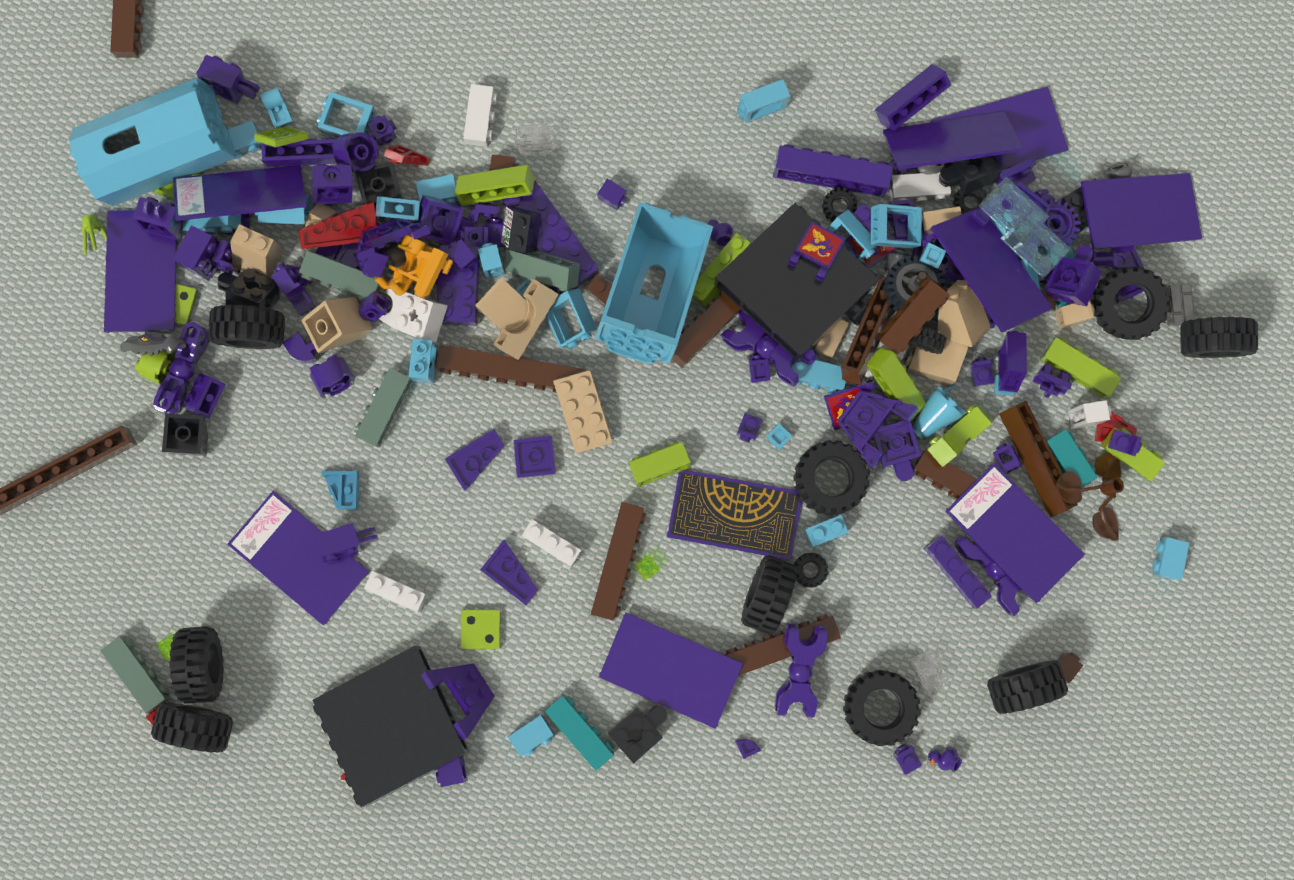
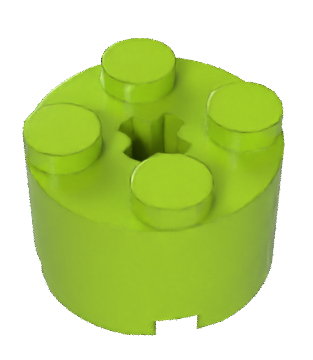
[135,349,177,385]

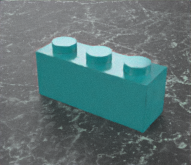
[1046,429,1098,488]

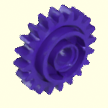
[1039,199,1081,252]

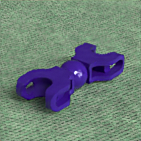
[720,310,817,387]
[153,322,210,414]
[954,537,1023,616]
[775,623,827,718]

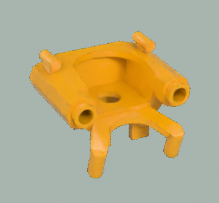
[374,235,453,299]

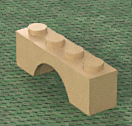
[493,279,558,360]

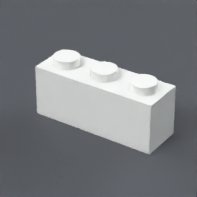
[463,84,497,147]
[890,172,951,203]
[1068,400,1111,429]
[522,519,582,567]
[364,571,428,612]

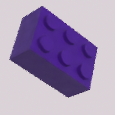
[172,225,220,281]

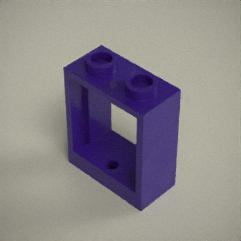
[998,331,1027,393]

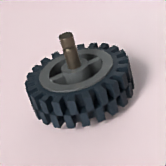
[883,256,946,311]

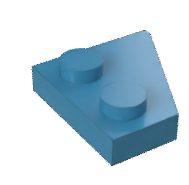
[322,471,360,510]

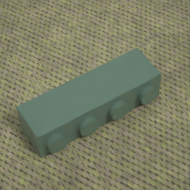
[504,248,580,291]
[299,250,378,300]
[354,368,412,448]
[100,636,171,713]

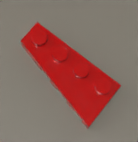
[298,201,377,249]

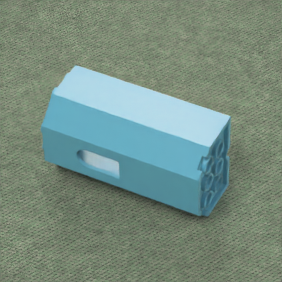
[69,78,236,206]
[595,202,713,364]

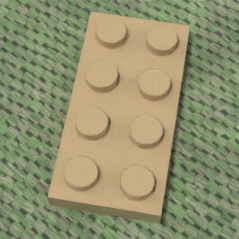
[553,369,613,453]

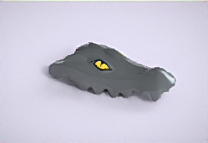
[120,331,186,356]

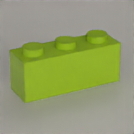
[1100,427,1165,482]
[629,442,691,488]

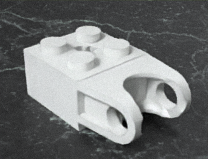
[378,289,447,342]

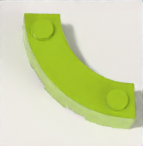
[927,403,994,467]

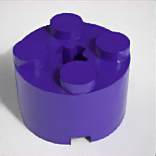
[332,132,379,172]
[310,354,355,398]

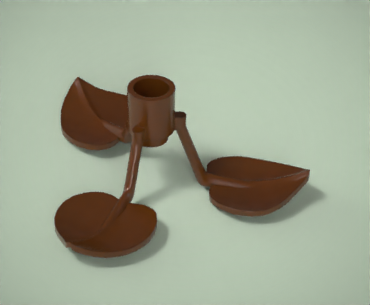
[1056,453,1124,541]

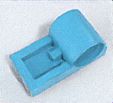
[260,87,294,128]

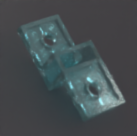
[978,177,1070,278]

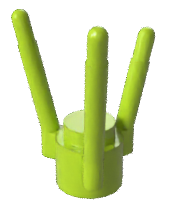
[81,215,107,255]

